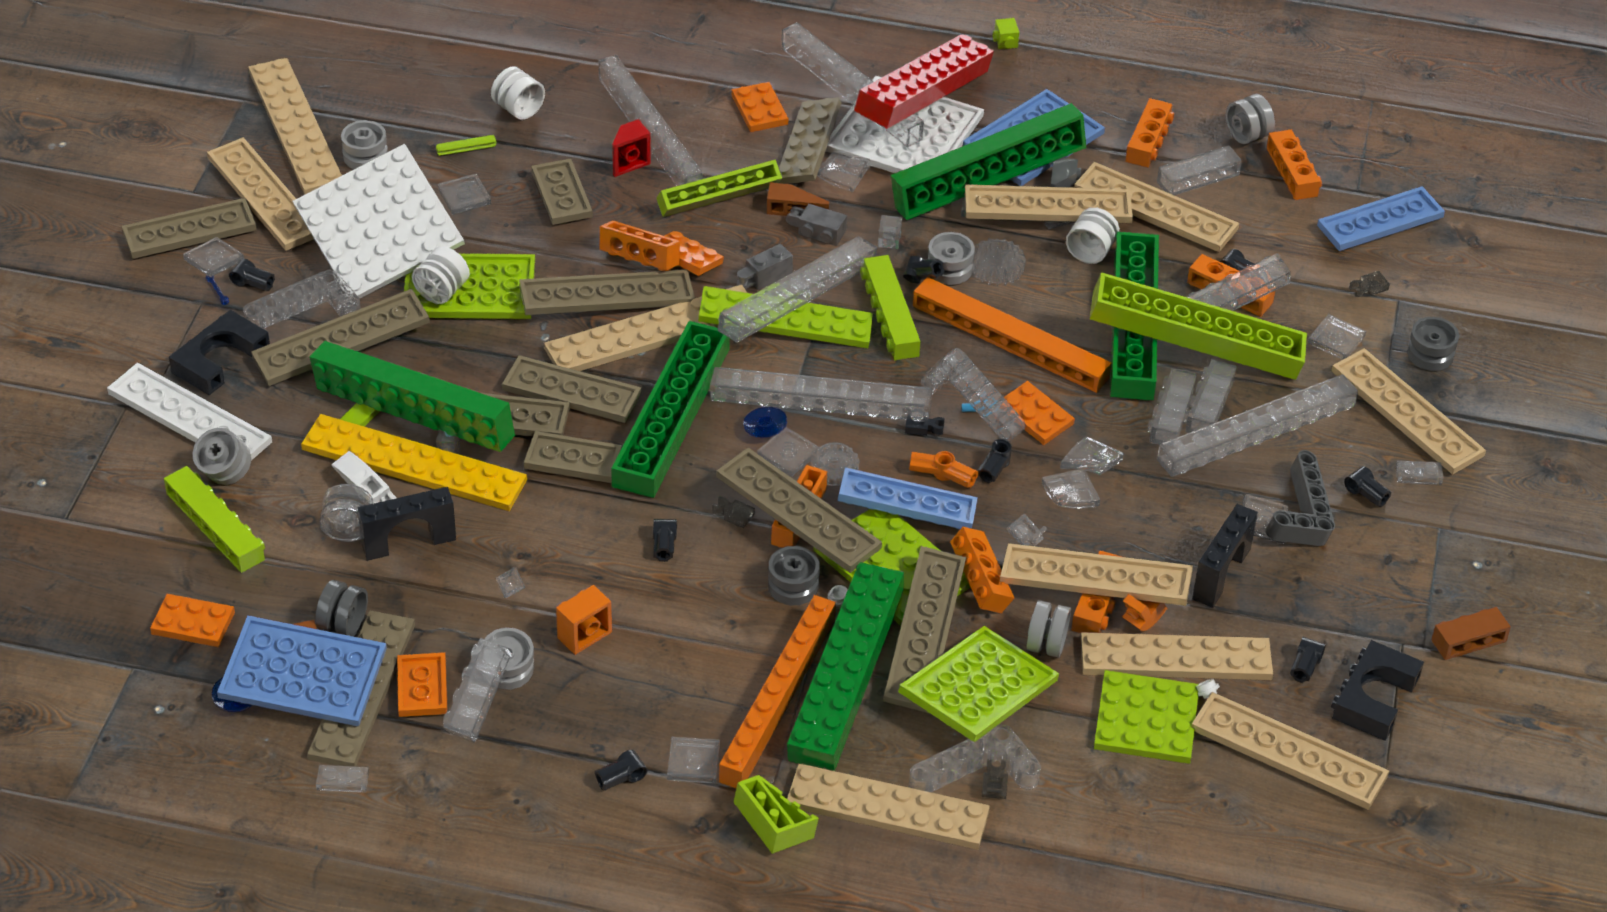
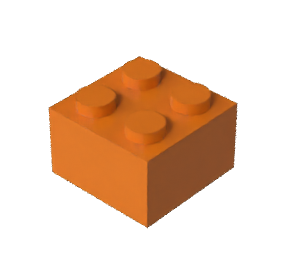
[556,585,612,655]

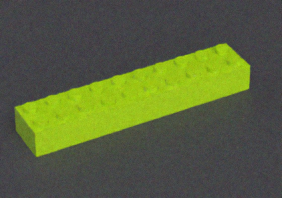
[1090,272,1307,380]

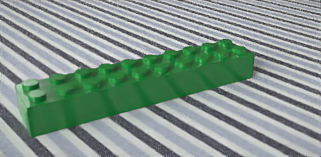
[891,103,1086,220]
[1110,232,1159,400]
[611,321,730,498]
[309,341,515,452]
[787,562,904,771]

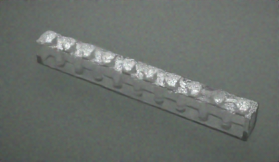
[782,22,924,148]
[598,55,703,186]
[718,236,878,343]
[710,367,932,422]
[1157,374,1358,477]

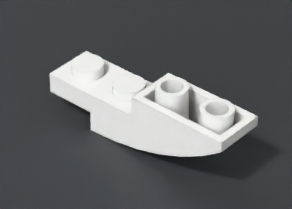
[331,451,396,504]

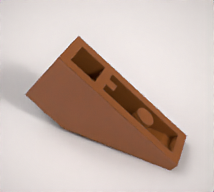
[767,182,829,216]

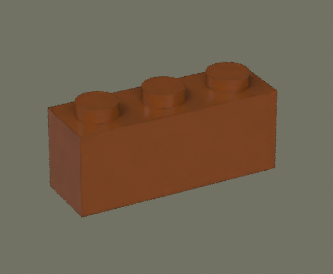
[1431,607,1511,660]

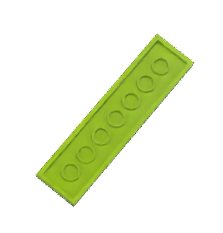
[698,286,873,349]

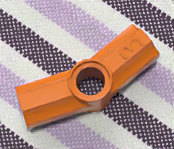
[909,451,978,489]

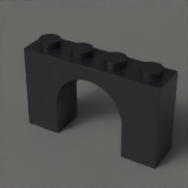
[169,309,270,395]
[357,487,456,561]
[1192,503,1258,608]
[1331,640,1424,741]

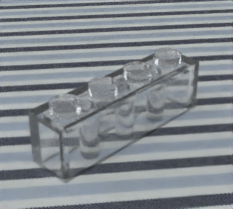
[1157,146,1242,195]
[1183,359,1237,439]
[1147,368,1197,448]
[443,638,512,742]

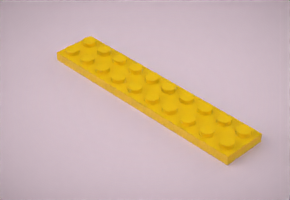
[301,414,527,512]

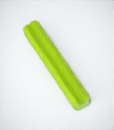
[436,135,496,156]

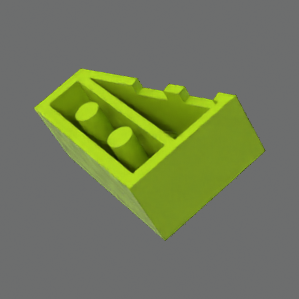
[734,775,819,854]

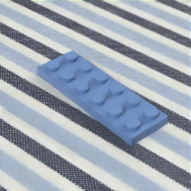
[1317,187,1445,251]
[837,467,978,529]

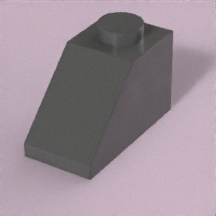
[1051,158,1081,188]

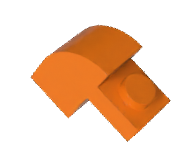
[1122,594,1167,631]

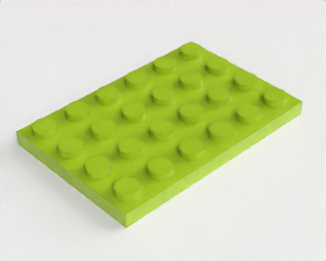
[404,254,535,319]
[813,509,971,626]
[898,626,1059,742]

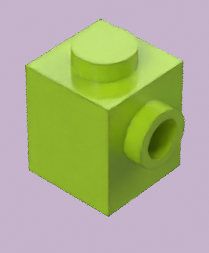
[993,18,1019,49]

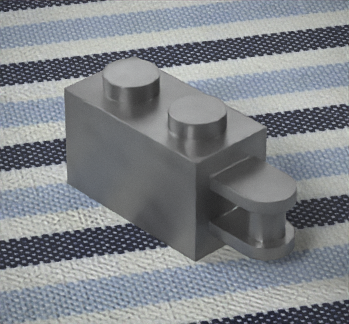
[785,204,847,246]
[737,244,793,290]

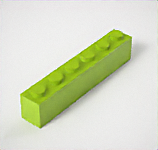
[656,159,782,217]
[860,255,920,360]
[164,466,265,573]

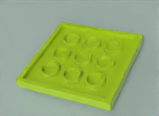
[1094,670,1199,764]

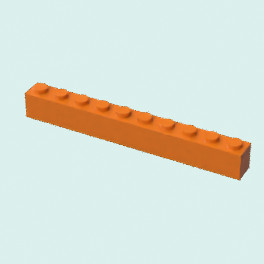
[913,277,1111,393]
[719,595,836,788]

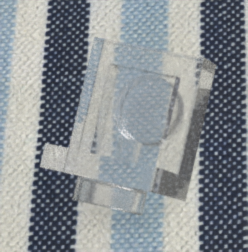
[1007,513,1047,547]

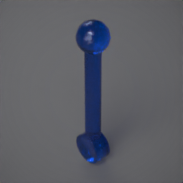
[206,273,229,305]

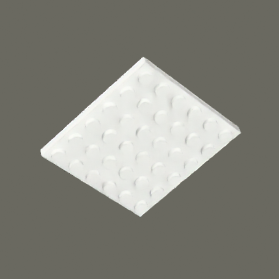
[826,76,984,173]
[293,144,465,303]

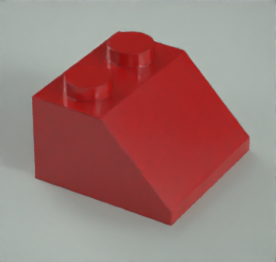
[612,119,651,177]

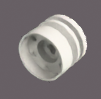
[491,67,545,120]
[1066,208,1120,264]
[412,246,470,304]

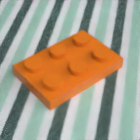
[732,82,789,132]
[664,231,724,276]
[997,381,1075,445]
[150,594,235,647]
[397,652,448,717]

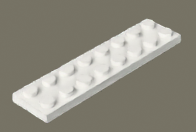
[107,363,272,461]

